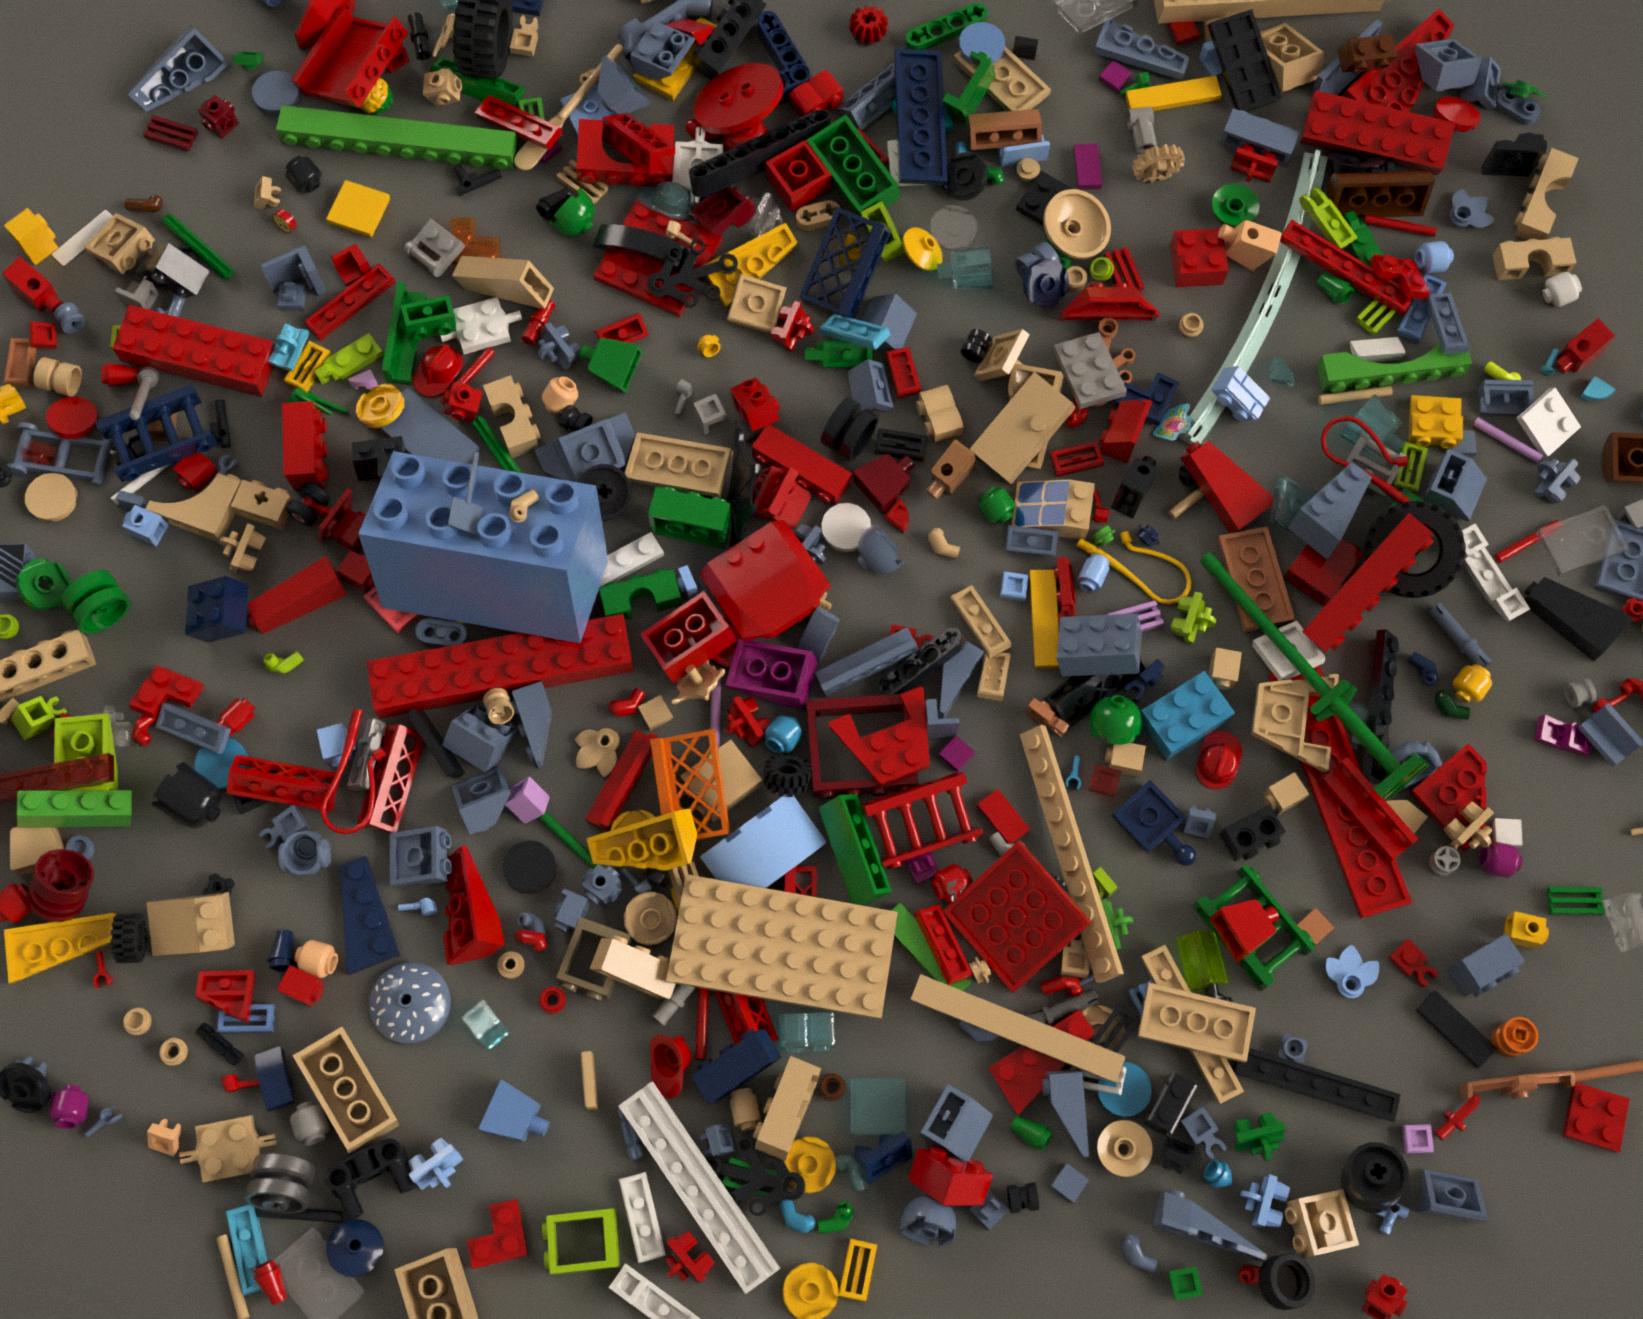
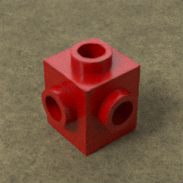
[441,382,483,423]
[1362,1273,1408,1319]

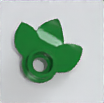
[1502,80,1548,99]

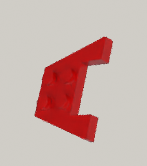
[828,686,930,786]

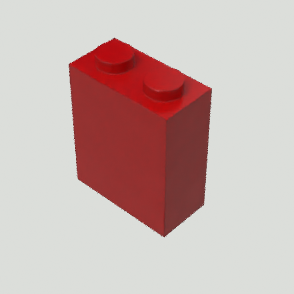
[1283,539,1364,607]

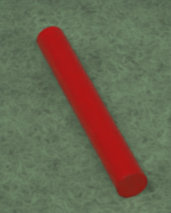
[1363,214,1437,237]
[440,347,495,406]
[1494,520,1562,563]
[695,988,709,1060]

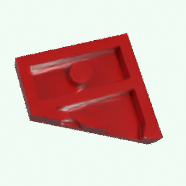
[195,970,256,1023]

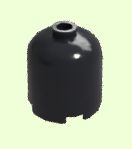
[152,762,222,828]

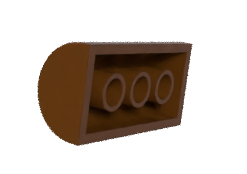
[1327,171,1435,218]
[1602,432,1643,484]

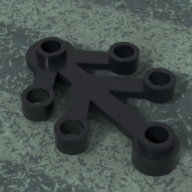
[647,239,738,308]
[704,1137,806,1217]

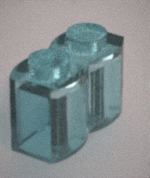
[779,1012,835,1055]

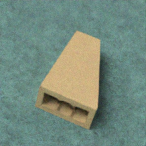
[452,256,554,309]

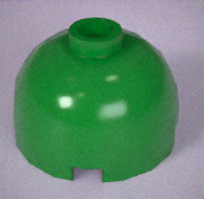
[549,188,595,237]
[1089,695,1142,745]

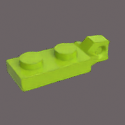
[314,333,383,385]

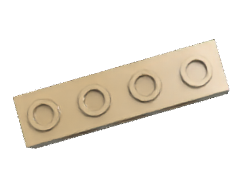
[0,629,96,702]

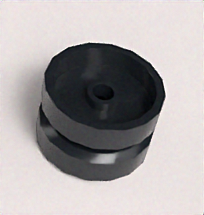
[820,397,879,462]
[577,464,632,521]
[1340,1142,1409,1213]

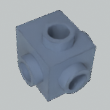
[582,864,622,907]

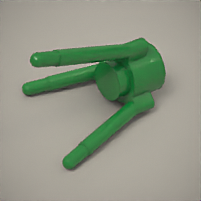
[289,388,349,416]

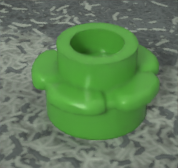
[1091,525,1115,547]

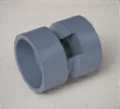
[1014,241,1060,281]

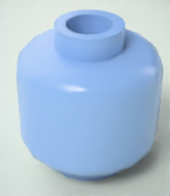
[1415,241,1454,274]

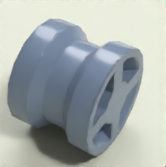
[54,302,86,334]

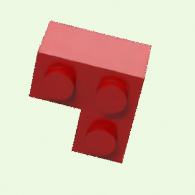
[908,1146,993,1205]

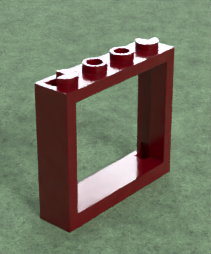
[806,694,918,800]

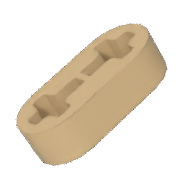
[796,200,840,231]

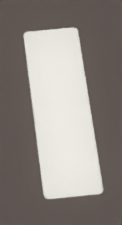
[52,210,113,266]

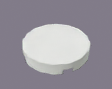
[821,503,871,552]

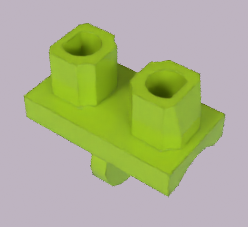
[1171,592,1217,644]

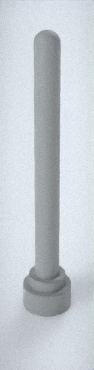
[129,367,159,420]

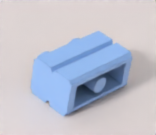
[1211,366,1270,422]

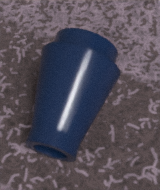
[267,930,295,972]

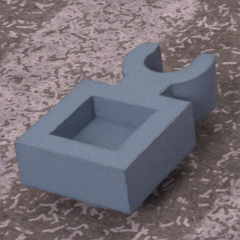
[259,805,310,850]
[1179,1107,1226,1160]

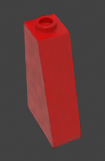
[1180,441,1277,532]
[247,556,347,634]

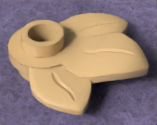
[575,728,620,777]

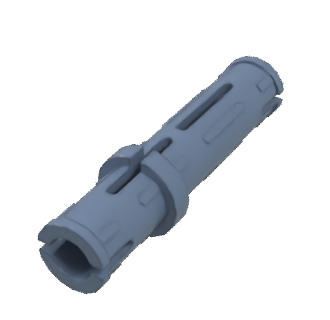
[1428,603,1492,667]

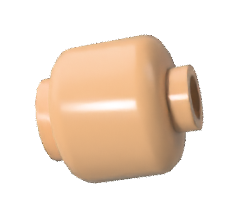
[542,376,578,414]
[295,940,338,979]

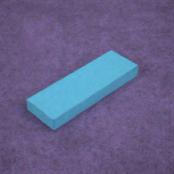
[819,314,891,350]
[226,1204,267,1295]

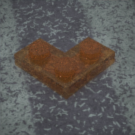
[451,217,501,266]

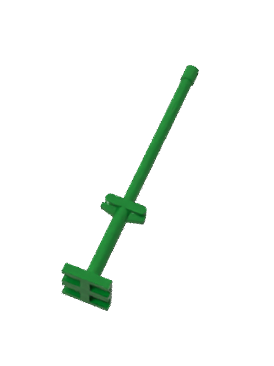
[1199,552,1429,800]

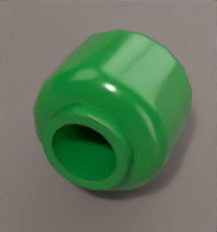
[978,486,1015,524]

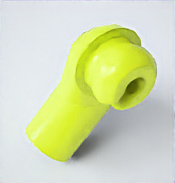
[1484,361,1521,380]

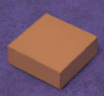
[1297,908,1334,946]

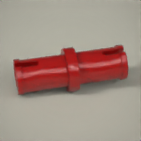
[521,299,556,346]

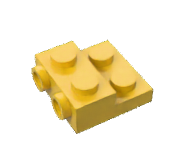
[1408,395,1463,449]

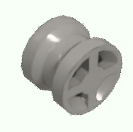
[1564,678,1597,708]
[1428,846,1461,876]

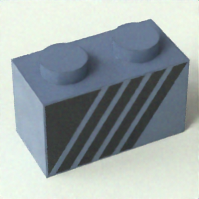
[0,544,36,601]

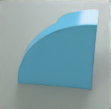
[1580,376,1616,401]

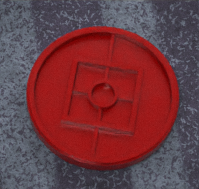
[693,63,784,134]

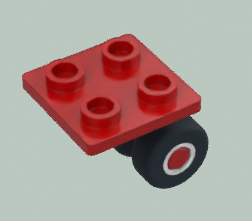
[286,482,353,543]

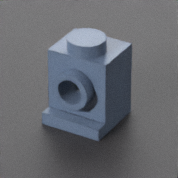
[554,889,590,934]

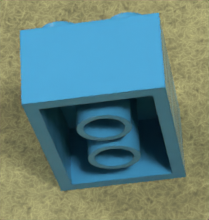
[1141,671,1235,761]

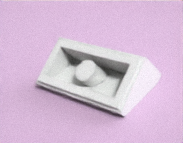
[1349,337,1406,363]

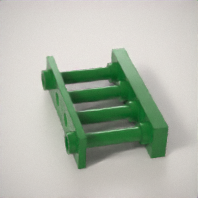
[1192,864,1316,991]

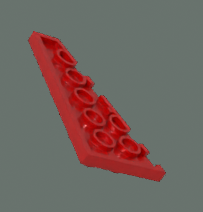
[1344,9,1454,112]

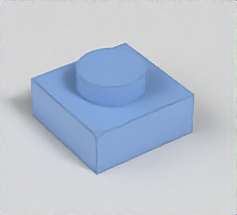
[676,565,698,599]

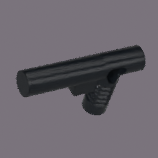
[454,165,502,196]
[210,399,231,448]

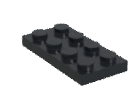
[1207,9,1282,112]

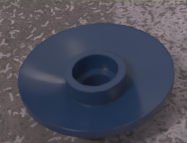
[326,1219,384,1277]

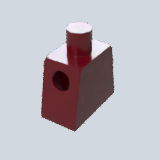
[853,454,915,515]

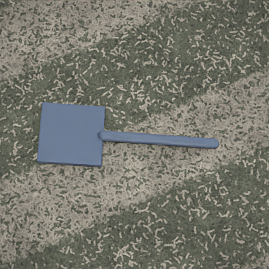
[447,452,483,536]

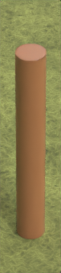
[1574,1060,1643,1082]

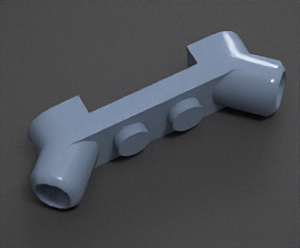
[618,0,713,62]

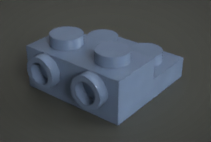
[390,826,452,887]

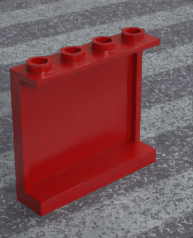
[291,7,409,108]

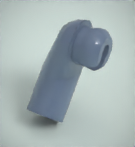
[517,912,546,941]
[1122,1234,1157,1273]

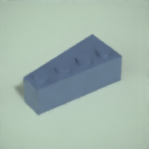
[1288,462,1372,559]

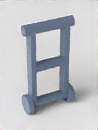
[7,422,113,486]

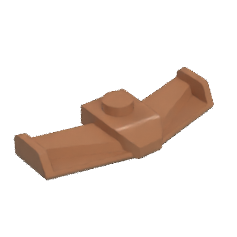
[1459,1071,1575,1100]

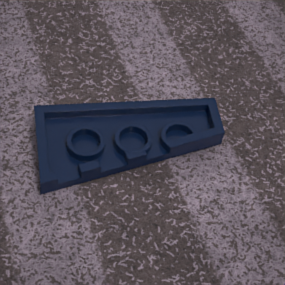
[340,856,401,975]

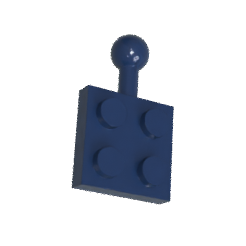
[1111,780,1196,866]

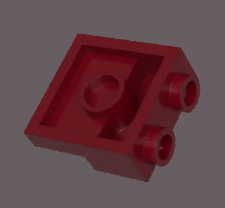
[688,186,756,238]

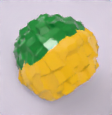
[360,78,394,115]

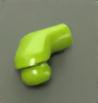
[263,651,305,674]

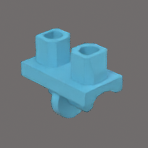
[268,324,309,371]

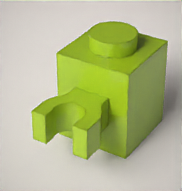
[11,696,67,741]

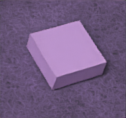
[1401,1124,1434,1154]

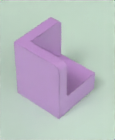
[505,776,550,824]

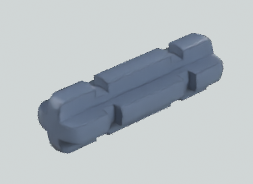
[618,1108,644,1160]

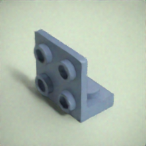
[260,245,327,296]

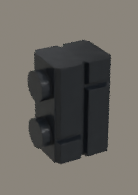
[1143,1072,1197,1137]

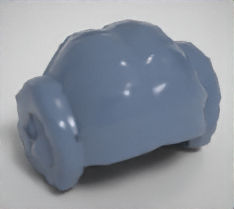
[1392,740,1442,788]
[278,831,331,877]

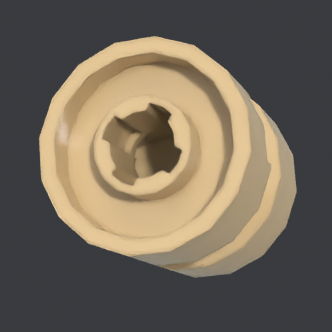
[34,357,82,397]

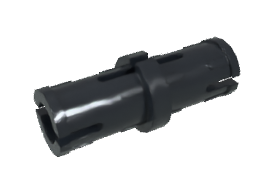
[407,12,431,60]

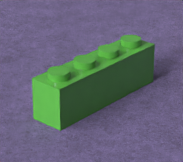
[17,790,132,828]

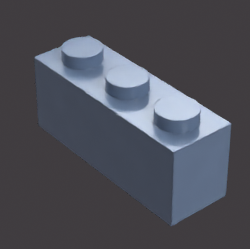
[1219,108,1300,167]

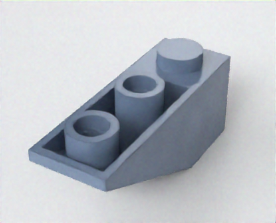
[510,681,552,769]

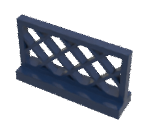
[799,207,892,319]

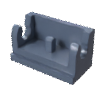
[1477,380,1534,415]

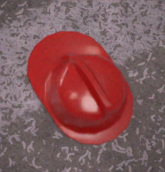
[413,344,463,397]
[1195,730,1242,790]
[650,1034,691,1099]

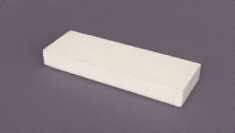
[619,1172,666,1263]

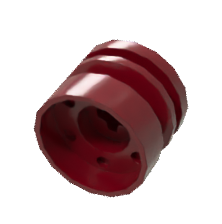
[27,849,94,922]

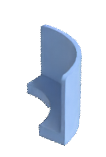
[700,794,826,888]

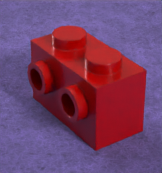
[730,378,780,432]

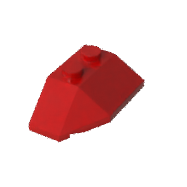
[294,0,355,50]
[1059,283,1159,321]

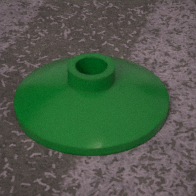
[1212,184,1259,227]

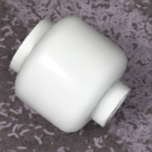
[1542,271,1582,308]

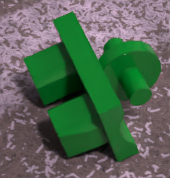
[1233,1112,1286,1161]

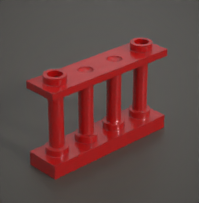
[861,771,984,869]

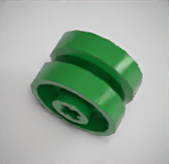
[60,570,131,634]

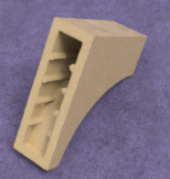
[145,473,241,542]

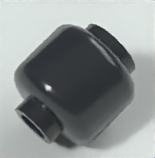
[285,156,322,193]

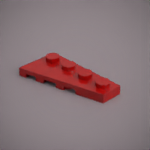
[988,1010,1095,1115]

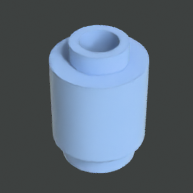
[1077,554,1109,593]

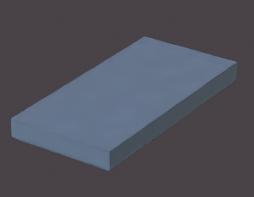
[379,387,480,464]

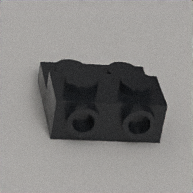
[1481,132,1547,177]

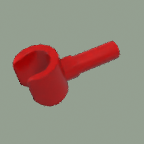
[1093,489,1110,523]
[1591,693,1627,712]
[93,951,113,988]
[222,1074,260,1093]

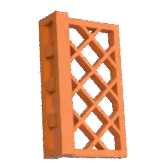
[650,729,731,840]

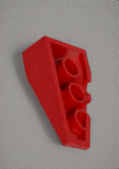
[443,845,504,965]

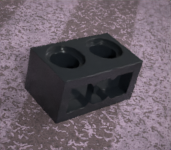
[1219,805,1286,861]

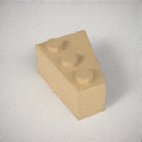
[753,1056,821,1161]

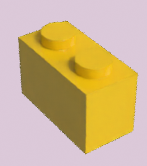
[4,208,58,265]

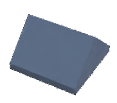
[862,294,917,351]
[1418,1169,1488,1223]

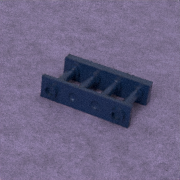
[95,384,218,482]

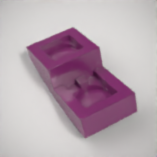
[1534,715,1591,756]

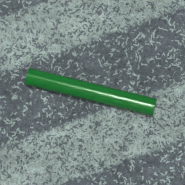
[539,811,602,869]

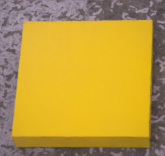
[326,180,391,238]

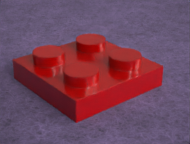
[1562,1082,1630,1153]

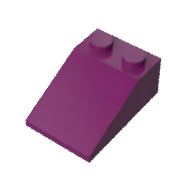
[725,639,818,710]

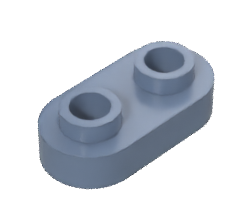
[1496,88,1540,125]
[415,618,468,648]

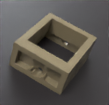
[556,917,632,1002]

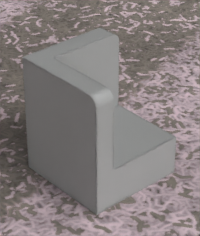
[115,279,159,309]
[693,394,726,435]
[1616,499,1643,529]

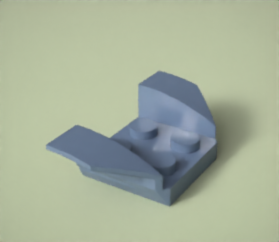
[534,412,635,482]

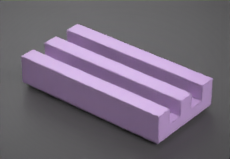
[1108,600,1164,632]

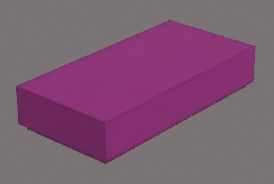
[1073,143,1102,190]

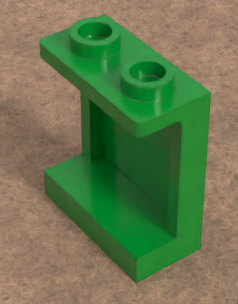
[942,51,996,124]

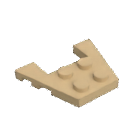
[1251,674,1339,772]

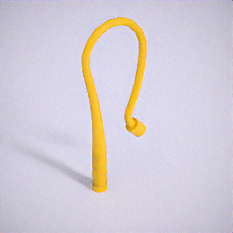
[1076,531,1192,605]

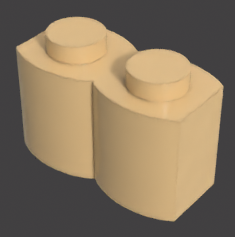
[916,385,964,443]

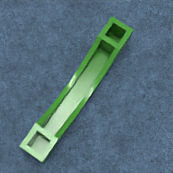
[1317,343,1472,393]

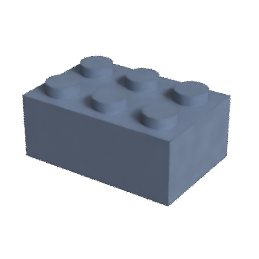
[1057,613,1142,676]

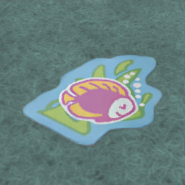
[1153,403,1192,441]

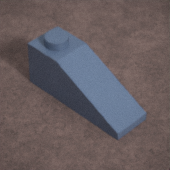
[938,640,984,719]
[1042,1069,1089,1157]

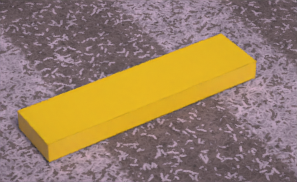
[1125,76,1222,111]
[1029,570,1059,669]

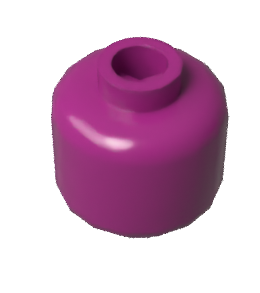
[1479,841,1522,878]
[49,1085,89,1129]

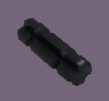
[195,1023,244,1066]

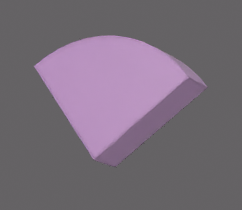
[348,369,378,390]

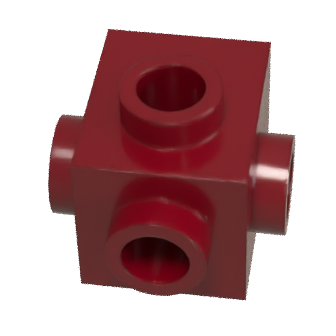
[198,94,239,139]

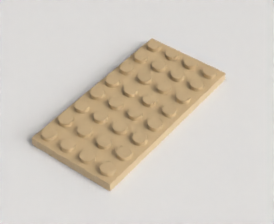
[666,874,898,1020]

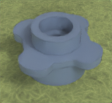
[1278,1034,1308,1064]

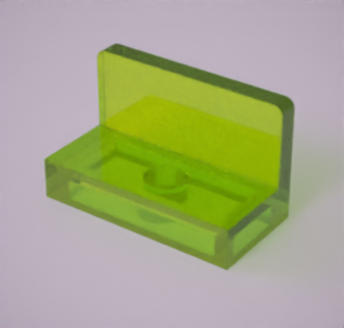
[1175,930,1228,990]

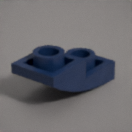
[254,1046,295,1112]

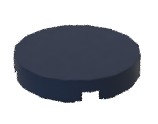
[1023,258,1069,308]

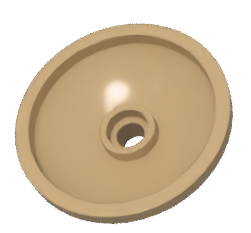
[1043,189,1111,259]

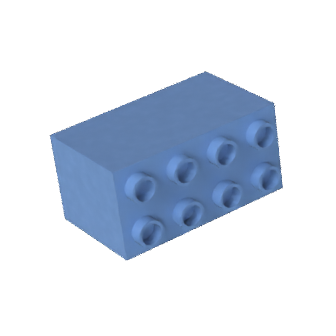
[358,451,608,643]

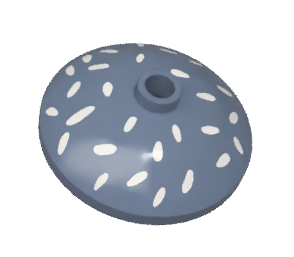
[369,962,451,1044]

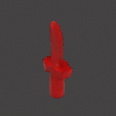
[1434,1094,1480,1141]

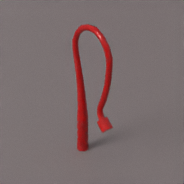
[1320,416,1411,504]
[320,709,387,835]

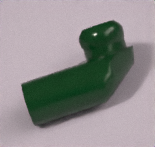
[1435,690,1470,720]

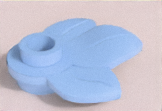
[1325,945,1379,999]

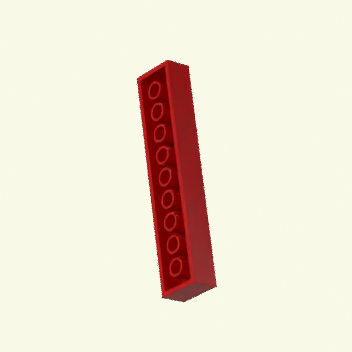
[367,614,634,719]

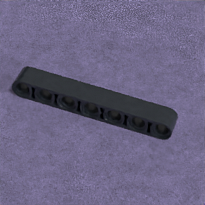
[689,110,831,198]

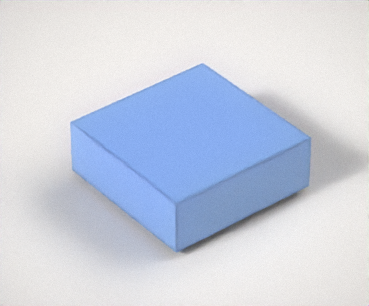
[1000,571,1028,601]

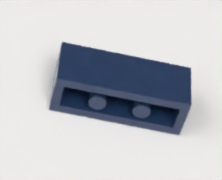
[691,1029,782,1105]

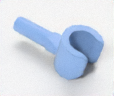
[398,898,437,916]

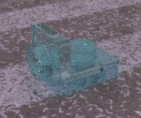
[462,1000,509,1049]

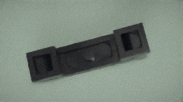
[593,224,690,272]

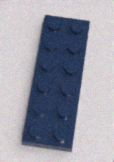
[894,49,948,185]

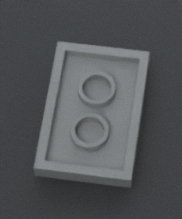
[1053,332,1127,409]

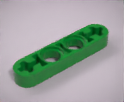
[905,3,988,50]

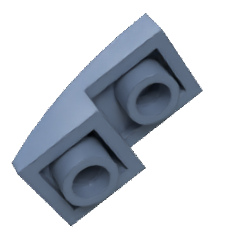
[798,606,840,663]

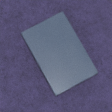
[1594,520,1643,601]

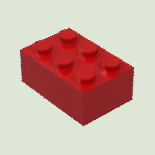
[282,401,329,491]
[640,591,738,684]

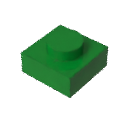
[233,51,264,69]
[1167,1266,1203,1301]

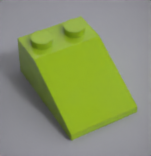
[54,713,118,791]

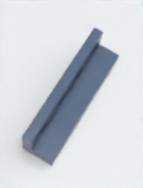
[1311,19,1382,96]
[836,62,896,130]
[815,627,919,697]

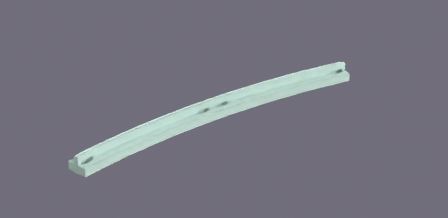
[1178,149,1328,445]

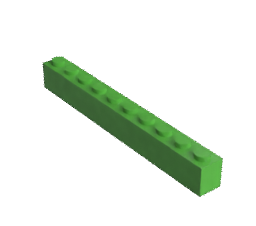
[276,105,519,170]

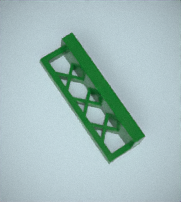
[382,282,427,385]

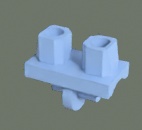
[408,1138,464,1190]
[1240,1174,1290,1228]

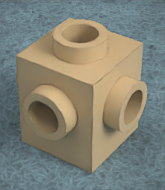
[423,69,462,106]

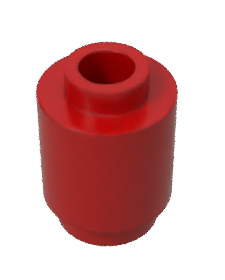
[216,698,256,736]

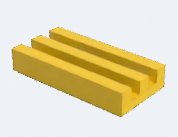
[284,341,332,392]
[838,1239,877,1302]

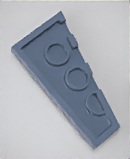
[1094,15,1190,80]

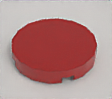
[1433,96,1481,132]
[46,397,99,439]

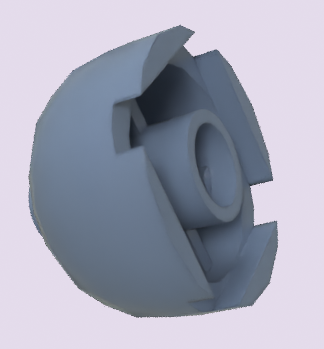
[857,523,905,575]
[899,1194,956,1246]

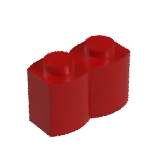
[789,70,844,117]

